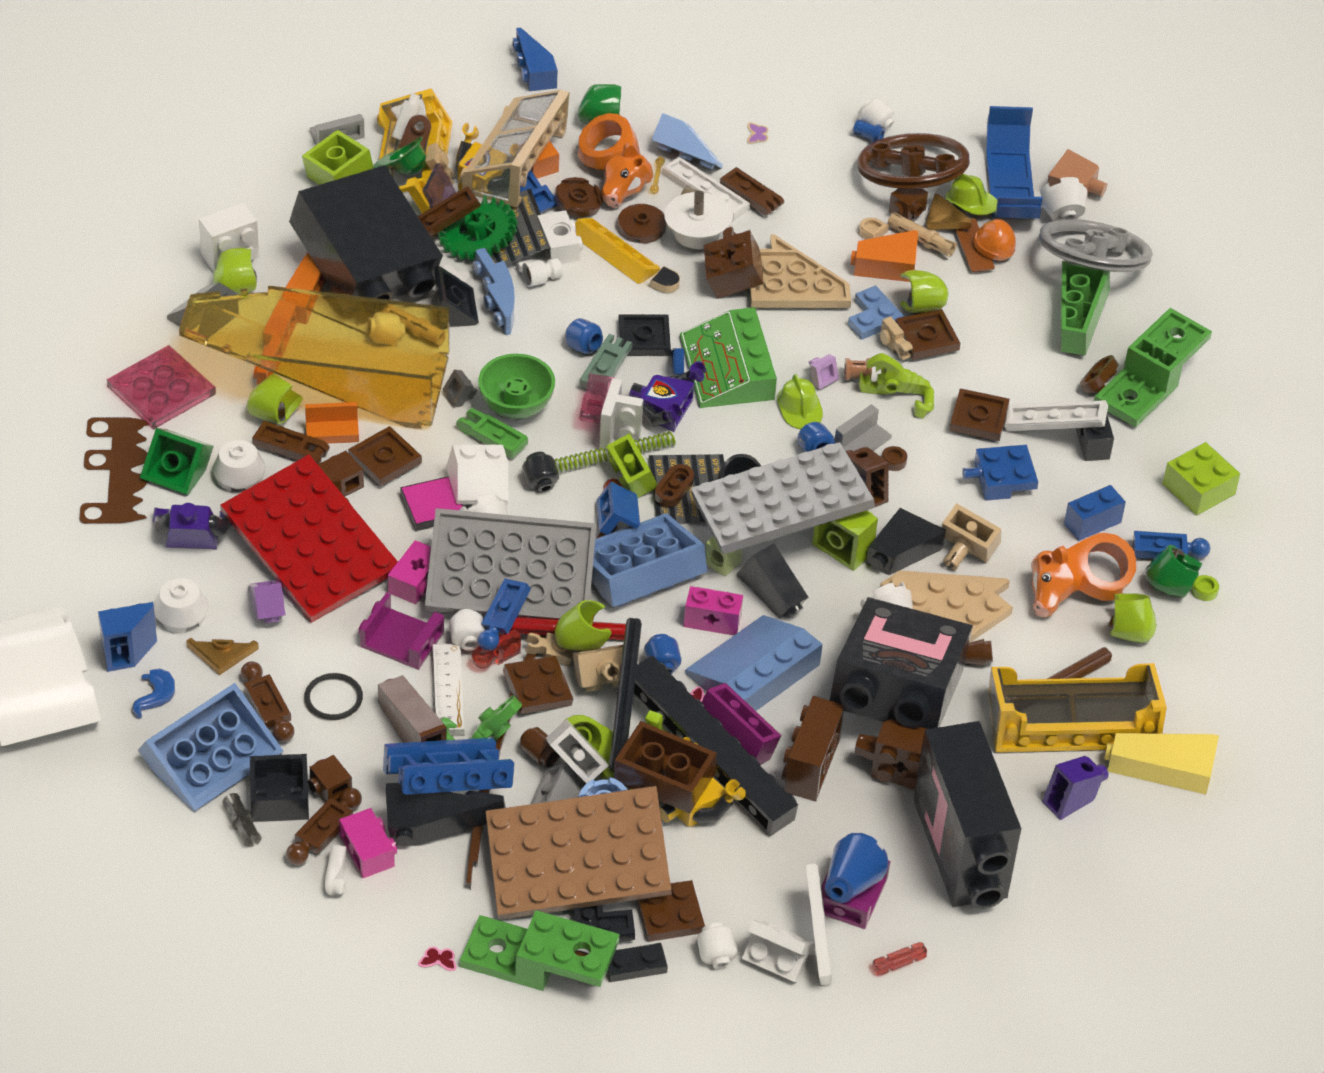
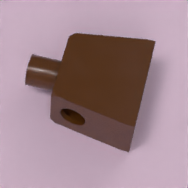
[846,447,889,511]

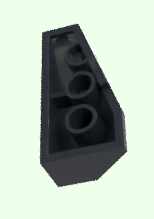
[385,783,506,846]

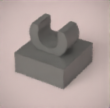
[443,369,478,406]

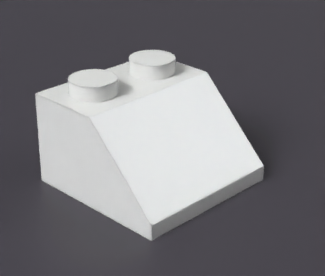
[446,445,508,504]

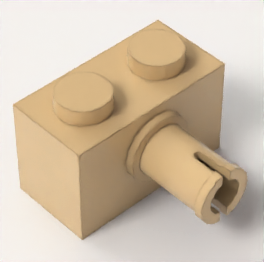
[942,503,1001,570]
[573,644,623,691]

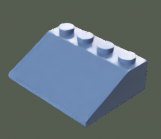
[592,513,708,607]
[685,615,823,711]
[138,683,283,812]

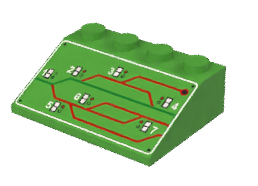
[680,307,777,408]

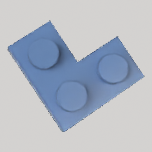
[848,285,904,340]

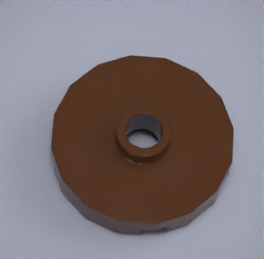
[554,177,603,217]
[618,204,666,243]

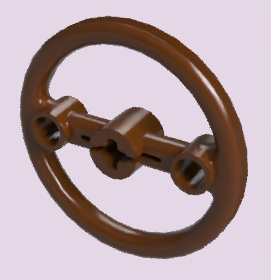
[857,133,970,189]

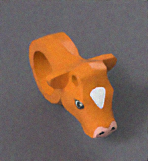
[577,113,653,208]
[1031,533,1136,618]

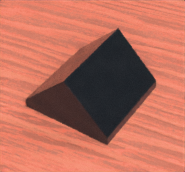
[434,265,479,328]

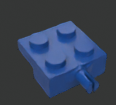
[962,444,1039,501]

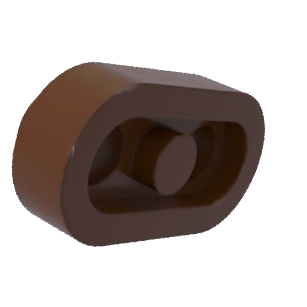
[399,115,431,150]
[1080,355,1119,394]
[655,464,694,507]

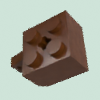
[704,227,764,299]
[854,719,927,789]

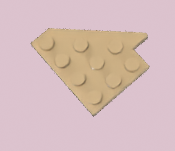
[750,234,851,308]
[880,570,1013,643]

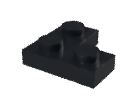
[573,905,635,941]

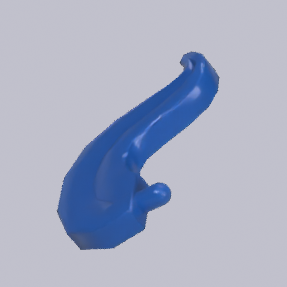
[133,668,175,718]

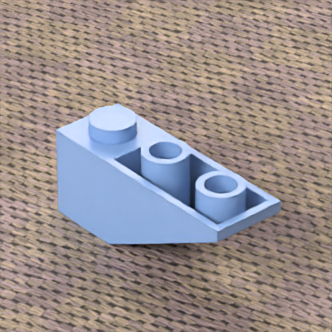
[652,113,723,170]

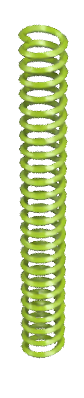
[555,431,676,472]

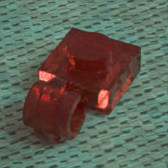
[472,629,521,669]

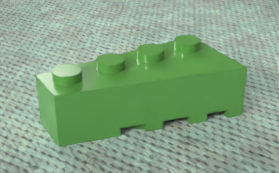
[1061,261,1110,356]

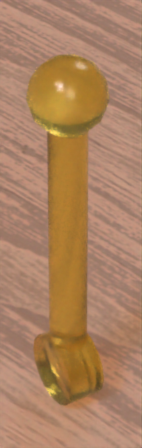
[650,156,665,194]

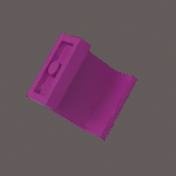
[358,593,444,670]
[821,860,891,929]

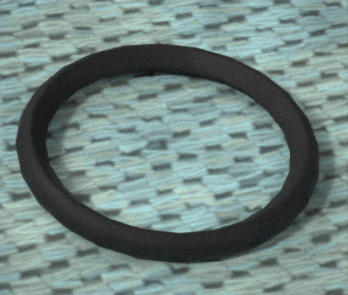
[304,673,363,720]

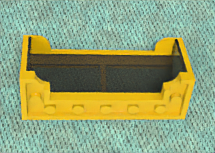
[989,663,1167,752]

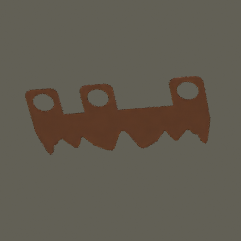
[79,417,153,523]

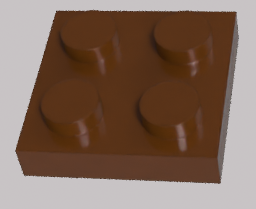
[895,309,961,360]
[949,388,1010,441]
[348,426,422,486]
[503,656,574,714]
[637,880,705,942]

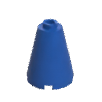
[825,833,889,903]

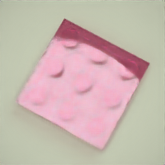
[107,345,216,430]

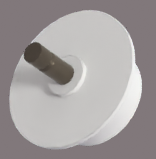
[664,191,733,249]

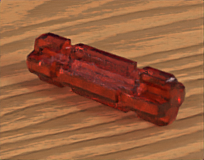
[872,942,927,976]

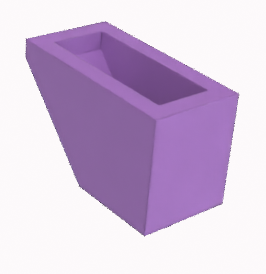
[249,580,286,623]

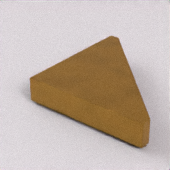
[926,194,972,230]
[186,638,259,675]

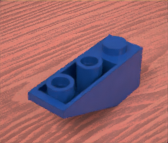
[512,27,558,91]

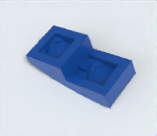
[520,170,557,213]

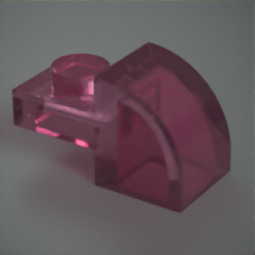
[579,373,615,424]

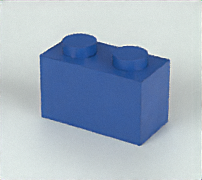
[1064,485,1126,541]

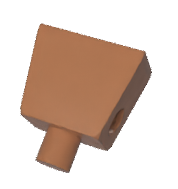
[1047,149,1108,197]

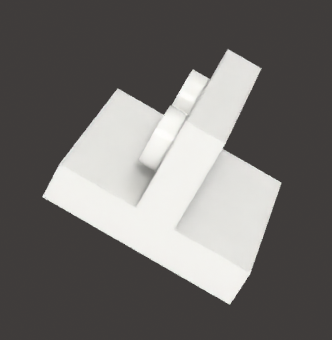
[599,378,643,452]
[742,920,816,982]

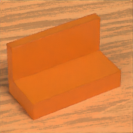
[305,402,359,444]

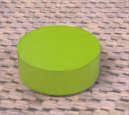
[1191,575,1219,601]

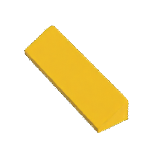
[575,218,661,284]

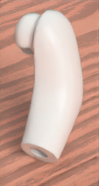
[325,844,346,895]

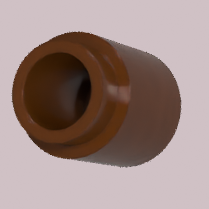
[520,727,560,767]

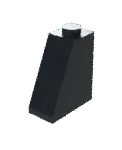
[866,508,946,575]
[736,543,809,618]

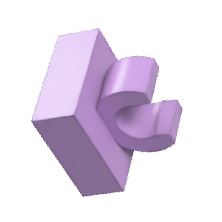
[808,354,839,389]

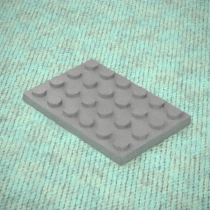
[691,442,875,555]
[425,508,597,620]

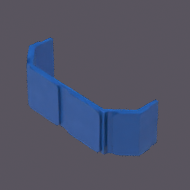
[986,106,1043,219]

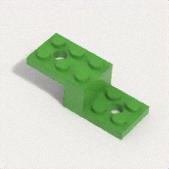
[1094,308,1212,428]
[460,910,620,991]

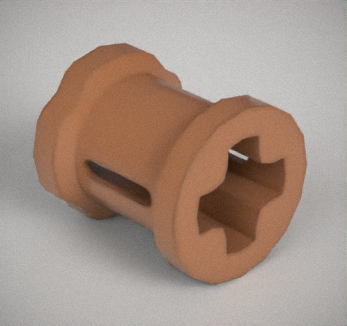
[844,358,872,380]

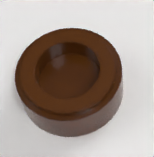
[881,446,908,471]

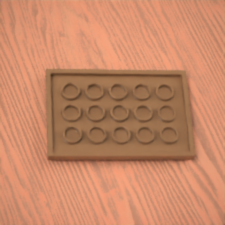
[486,786,672,920]

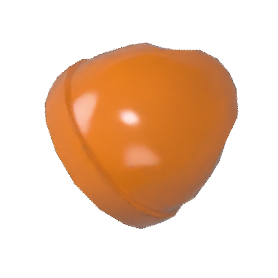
[973,219,1016,261]

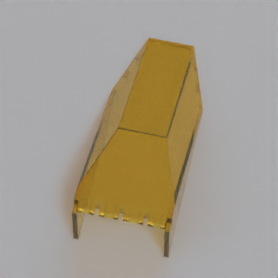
[179,286,450,429]

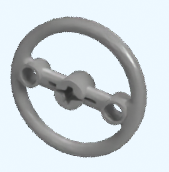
[1039,219,1153,272]

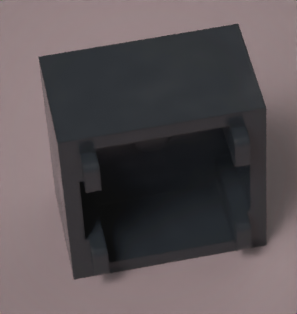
[250,754,309,822]

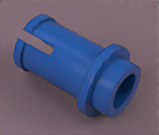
[853,120,885,142]

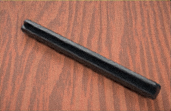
[609,618,642,772]

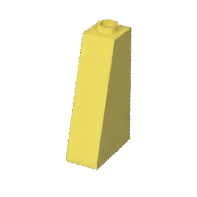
[1104,733,1219,795]

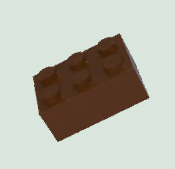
[781,696,845,802]
[614,721,717,813]

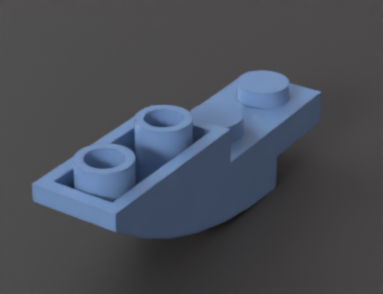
[473,248,515,335]

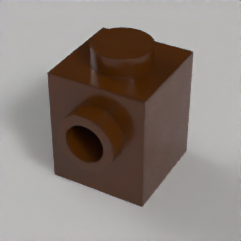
[889,188,928,220]
[308,755,352,803]

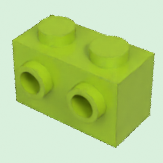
[607,433,657,498]

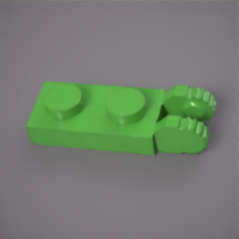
[456,408,528,459]

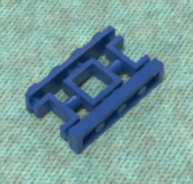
[383,738,514,794]

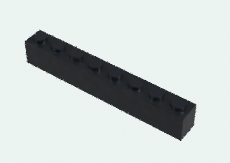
[633,655,798,837]

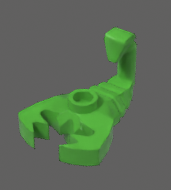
[440,695,522,740]

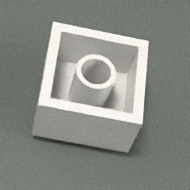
[199,203,259,272]

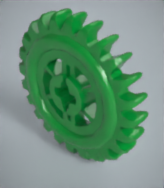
[437,195,518,261]

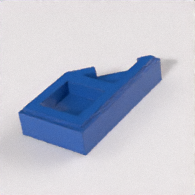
[671,348,684,374]

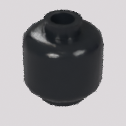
[522,451,559,492]

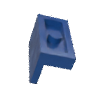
[597,482,640,535]

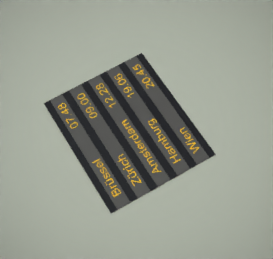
[491,188,549,265]
[649,454,724,523]

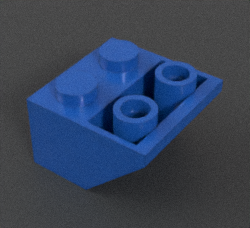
[98,602,157,672]

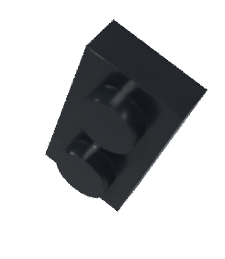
[607,943,668,982]

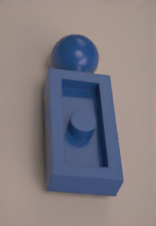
[1133,531,1211,559]
[478,578,531,651]

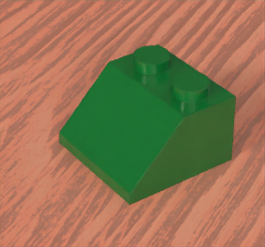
[140,428,214,495]

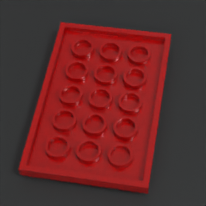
[220,454,398,623]

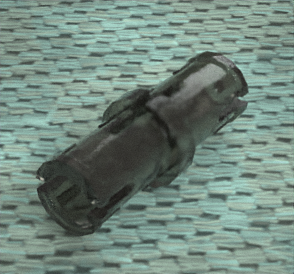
[222,793,262,847]

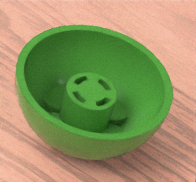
[478,353,555,419]

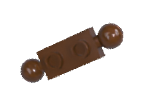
[241,661,295,743]
[286,787,362,865]

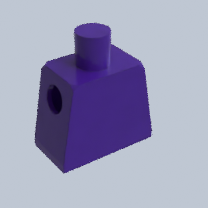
[1042,756,1109,820]

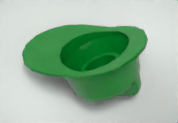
[374,137,427,175]

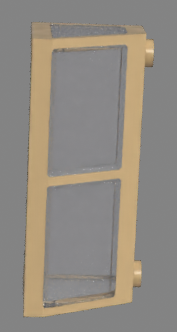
[460,90,570,207]

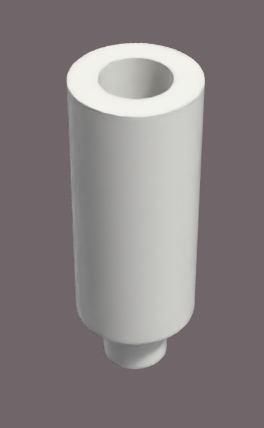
[392,93,421,140]

